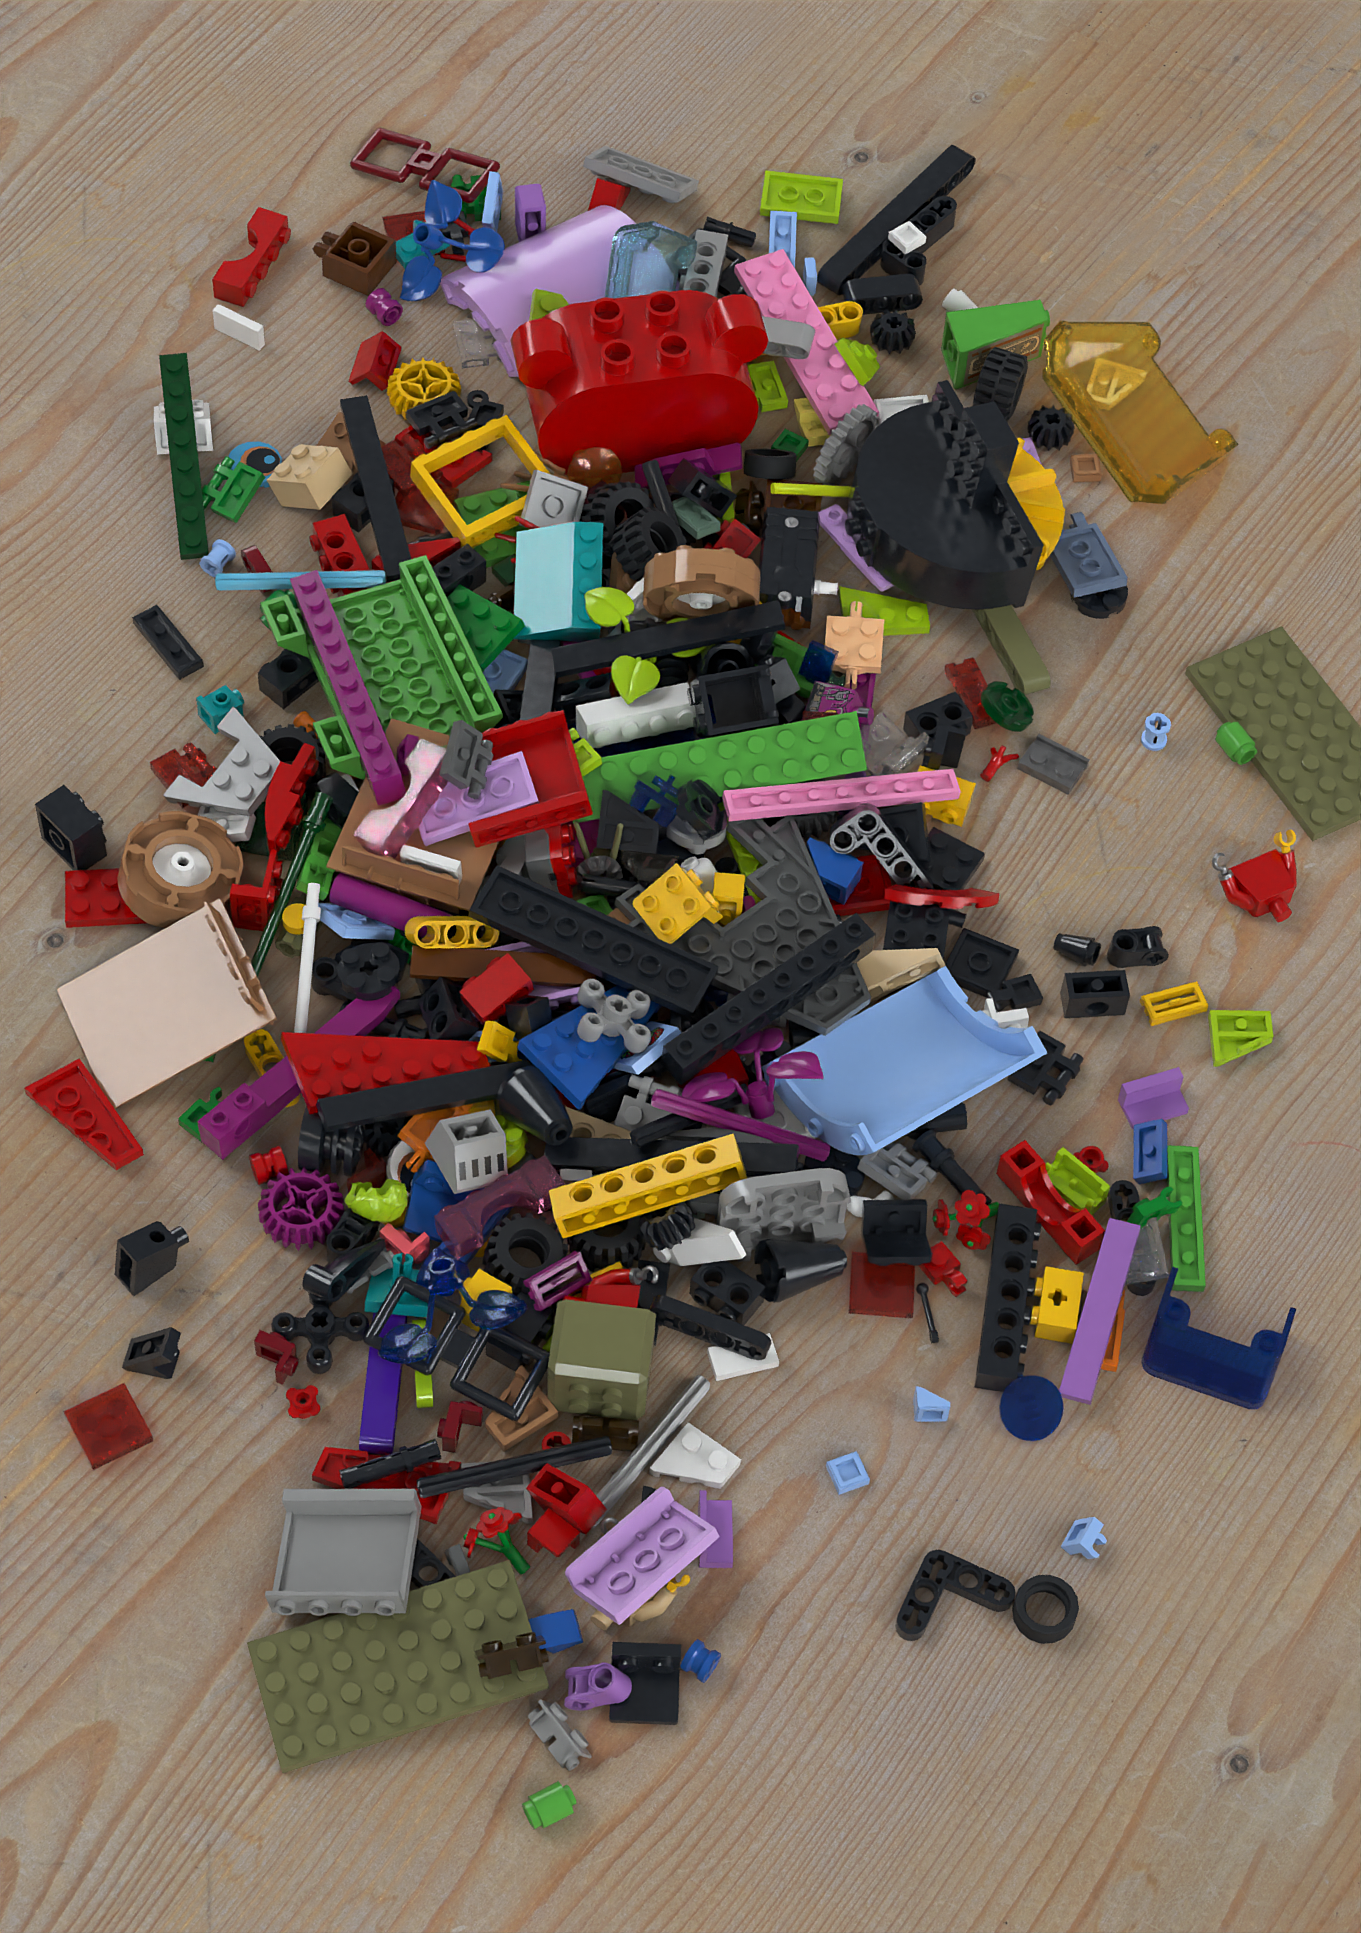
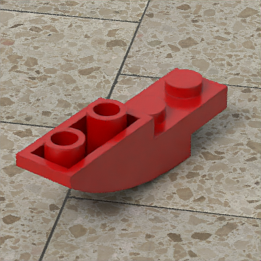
[265,743,319,855]

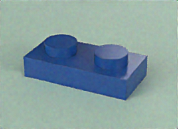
[1133,1118,1167,1185]

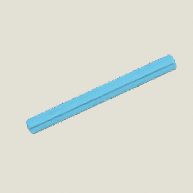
[215,570,386,591]

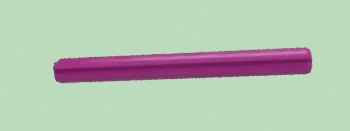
[651,1089,830,1161]

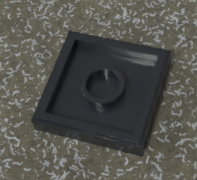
[945,928,1019,998]

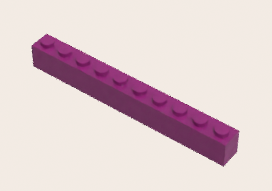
[290,570,407,806]

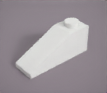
[653,1218,746,1266]

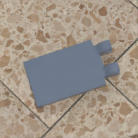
[1050,512,1128,597]

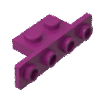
[635,443,742,489]

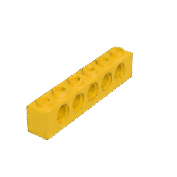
[549,1133,747,1239]

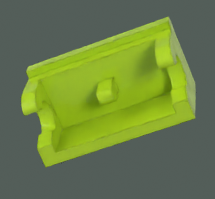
[1045,1147,1110,1215]

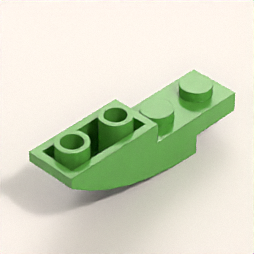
[296,817,342,901]

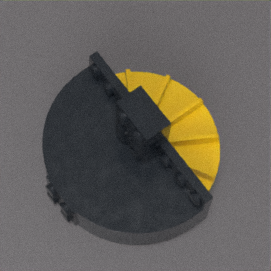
[845,380,1065,610]

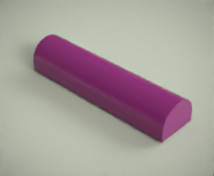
[329,872,453,938]

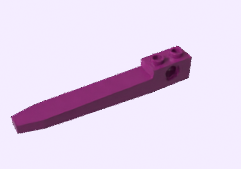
[197,986,400,1160]

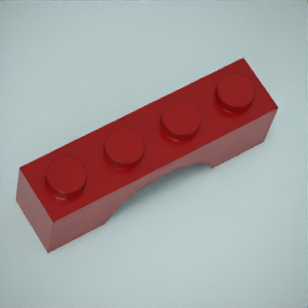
[212,207,291,307]
[996,1140,1105,1265]

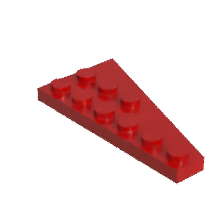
[281,1032,490,1114]

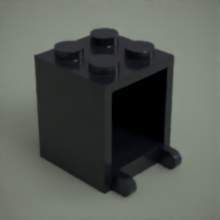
[687,664,779,739]

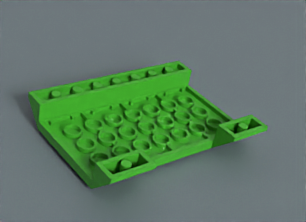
[260,555,503,780]

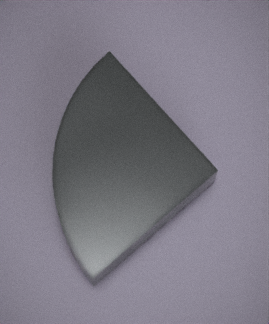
[444,1544,470,1576]

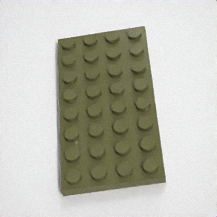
[1185,626,1361,842]
[247,1560,549,1773]

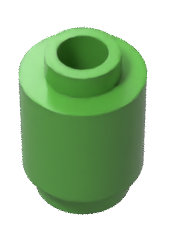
[1215,722,1257,765]
[522,1781,577,1829]

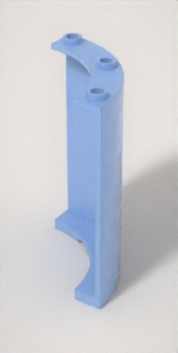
[761,966,1047,1155]

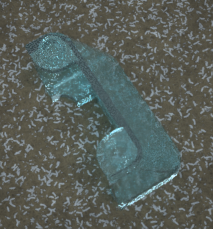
[604,221,698,299]

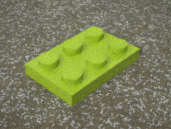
[760,170,843,224]

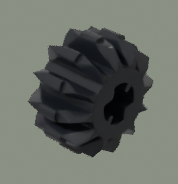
[870,309,916,354]
[1027,404,1075,451]
[364,1116,411,1161]
[639,1202,696,1251]

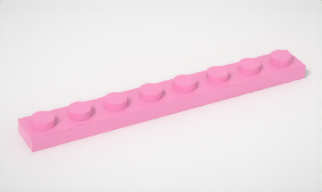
[722,769,961,821]

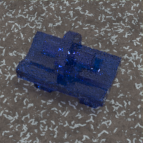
[629,774,678,828]

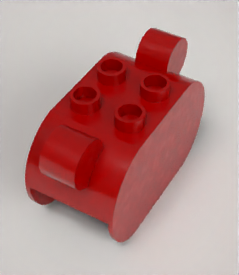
[510,290,769,478]

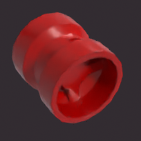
[249,1146,289,1185]

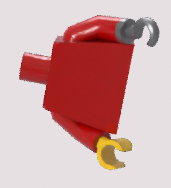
[1212,830,1297,922]
[562,1265,659,1308]

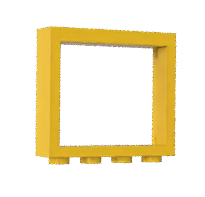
[410,415,550,548]

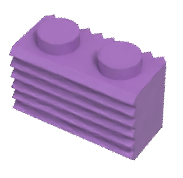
[515,184,546,242]

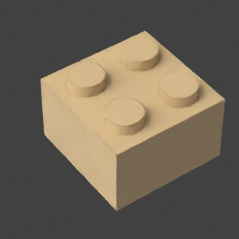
[267,444,353,510]

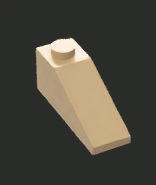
[857,948,946,1002]

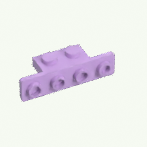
[818,504,894,592]

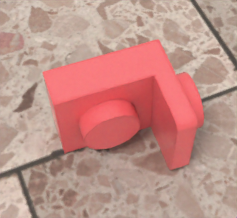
[379,1223,430,1265]

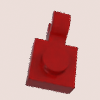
[918,1241,967,1297]

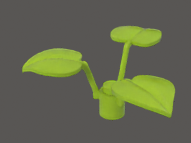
[584,587,707,704]

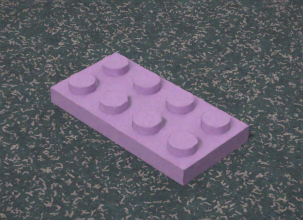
[408,751,539,846]

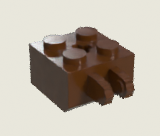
[312,222,397,296]

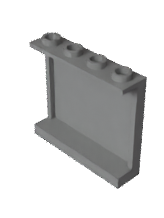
[265,1489,422,1616]

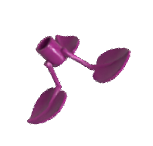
[681,1027,824,1119]

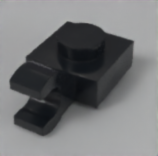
[440,211,469,255]
[987,974,1043,1012]

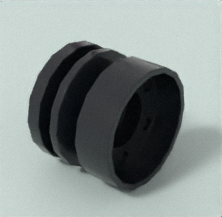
[298,1106,365,1177]

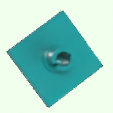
[365,1253,437,1318]

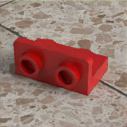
[703,518,761,558]

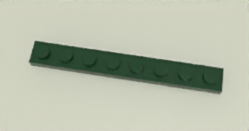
[159,353,209,560]

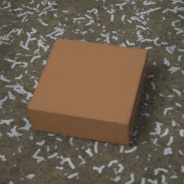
[1070,454,1102,482]

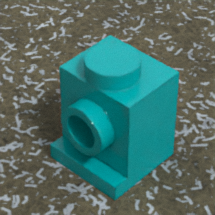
[196,685,244,734]

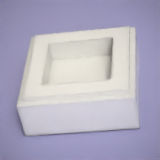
[888,221,926,254]

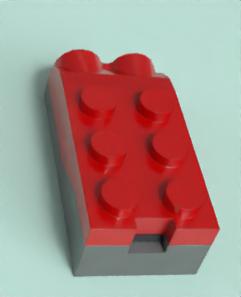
[525,822,577,898]

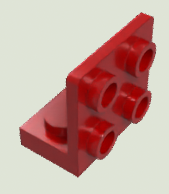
[230,849,284,931]

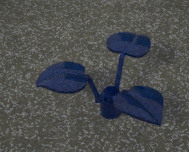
[378,1247,527,1364]

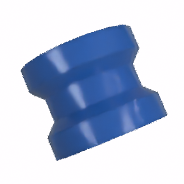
[680,1639,721,1683]

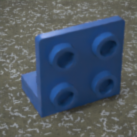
[403,1159,485,1243]

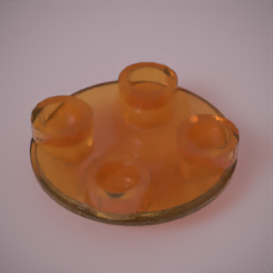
[567,447,622,490]

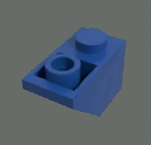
[806,837,863,905]

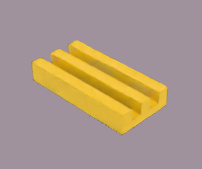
[1140,981,1209,1026]

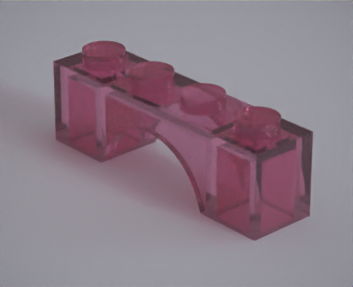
[353,738,449,859]
[434,1155,565,1260]

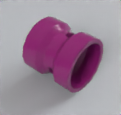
[365,288,403,326]

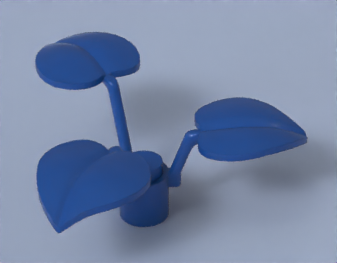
[400,180,505,301]

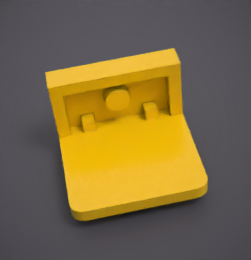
[633,863,723,944]

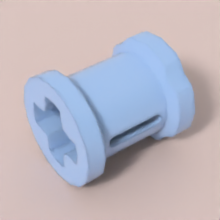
[199,539,236,577]
[1141,713,1171,751]

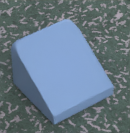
[913,1386,950,1422]

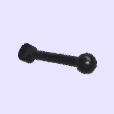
[916,1283,939,1343]

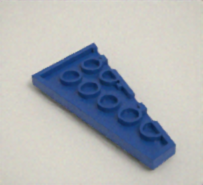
[517,985,662,1110]

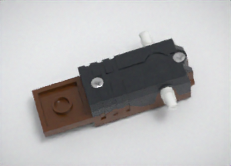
[759,479,838,630]

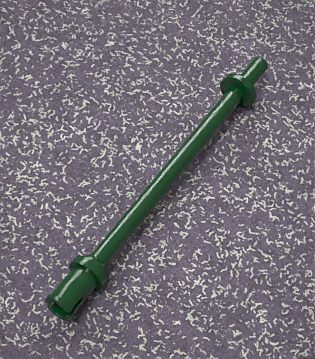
[251,792,334,977]

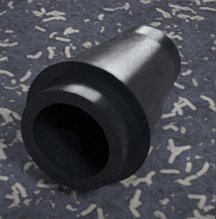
[1053,933,1101,966]

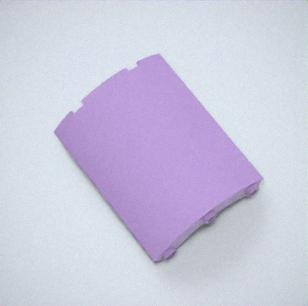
[440,205,680,377]

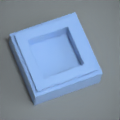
[803,258,817,296]
[826,1451,870,1495]

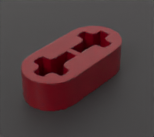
[241,545,272,594]

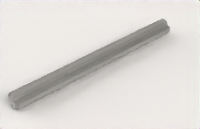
[592,1375,710,1528]

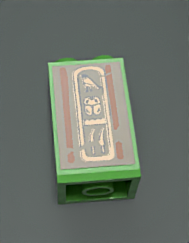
[941,300,1050,389]

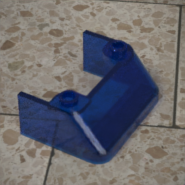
[1141,1267,1297,1409]

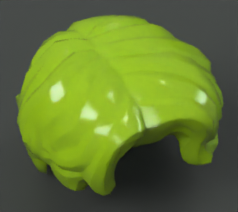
[345,1179,408,1223]

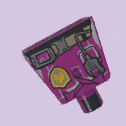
[801,681,874,725]

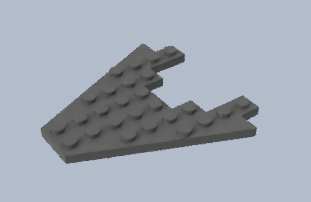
[615,815,871,1036]

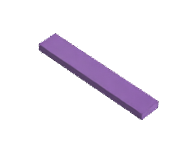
[1059,1218,1141,1405]

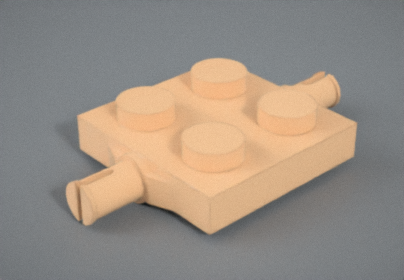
[823,601,884,689]

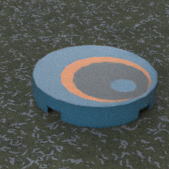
[228,441,282,488]

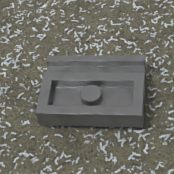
[1017,734,1090,795]

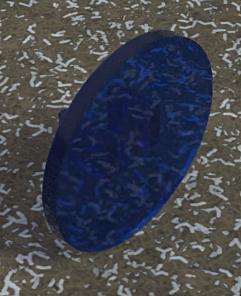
[999,1375,1064,1441]

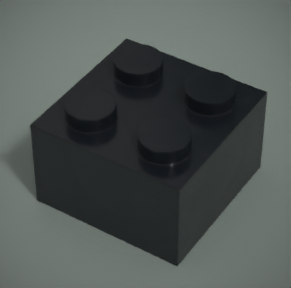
[35,785,107,870]

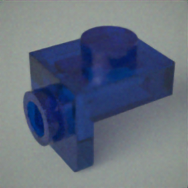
[798,640,839,684]

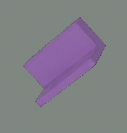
[1118,1067,1189,1129]
[698,1490,733,1568]

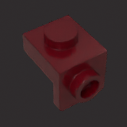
[254,1330,299,1385]
[437,1401,483,1453]

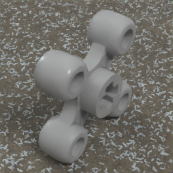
[577,979,651,1053]

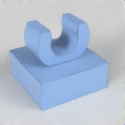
[1061,1517,1107,1559]

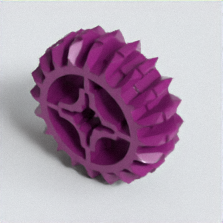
[258,1167,345,1251]

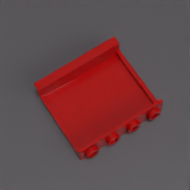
[447,710,593,848]

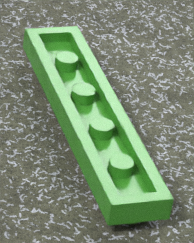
[1167,1145,1206,1292]

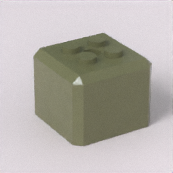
[547,1299,656,1420]

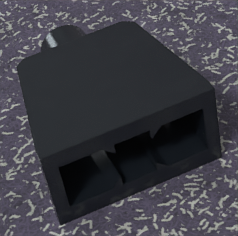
[114,1221,189,1296]

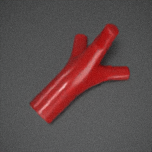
[980,745,1019,782]

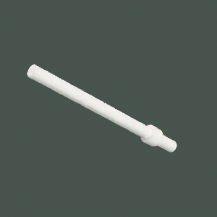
[294,883,321,1033]

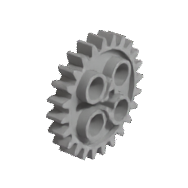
[813,404,878,485]

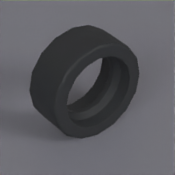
[743,448,797,479]
[1012,1575,1079,1644]

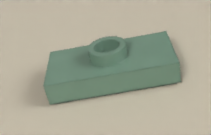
[672,496,720,540]

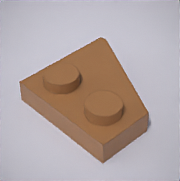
[485,1365,558,1452]

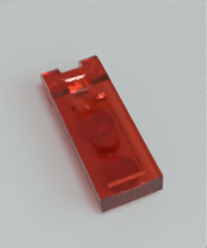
[945,657,997,729]

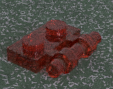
[381,434,443,497]
[150,742,217,809]

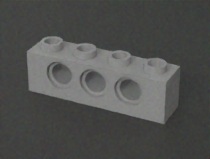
[679,229,728,297]

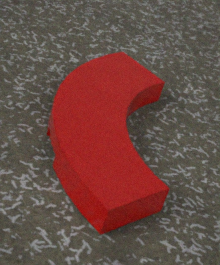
[884,884,1000,909]

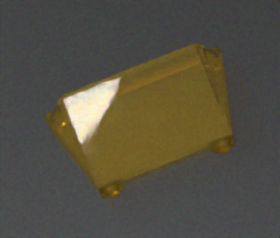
[1042,320,1239,504]

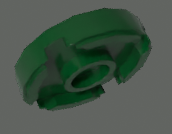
[981,681,1034,732]

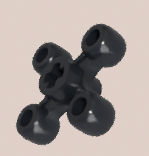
[271,1292,369,1374]

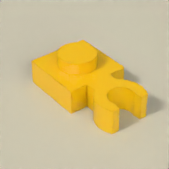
[477,1021,522,1063]

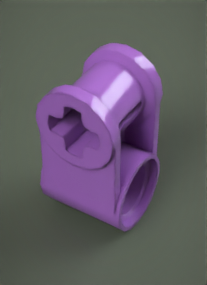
[564,1662,632,1711]

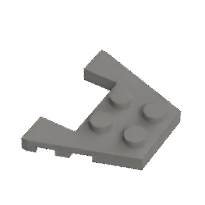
[163,707,280,816]

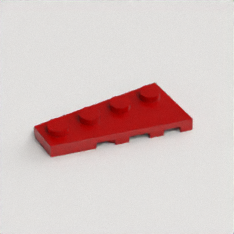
[24,1058,144,1170]
[312,1447,461,1524]

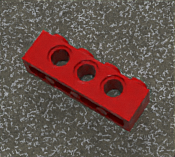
[309,514,370,597]

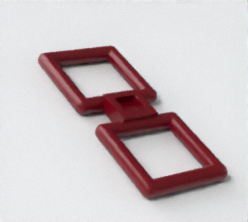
[350,128,500,203]

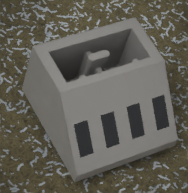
[425,1109,508,1194]

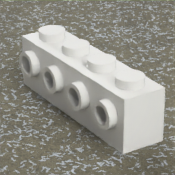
[576,682,696,748]

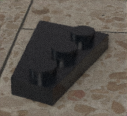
[836,802,931,863]

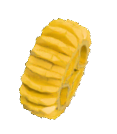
[387,357,461,421]

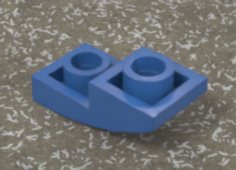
[528,1609,583,1654]

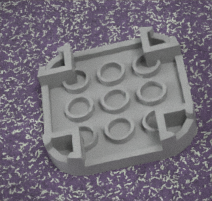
[716,1168,852,1262]

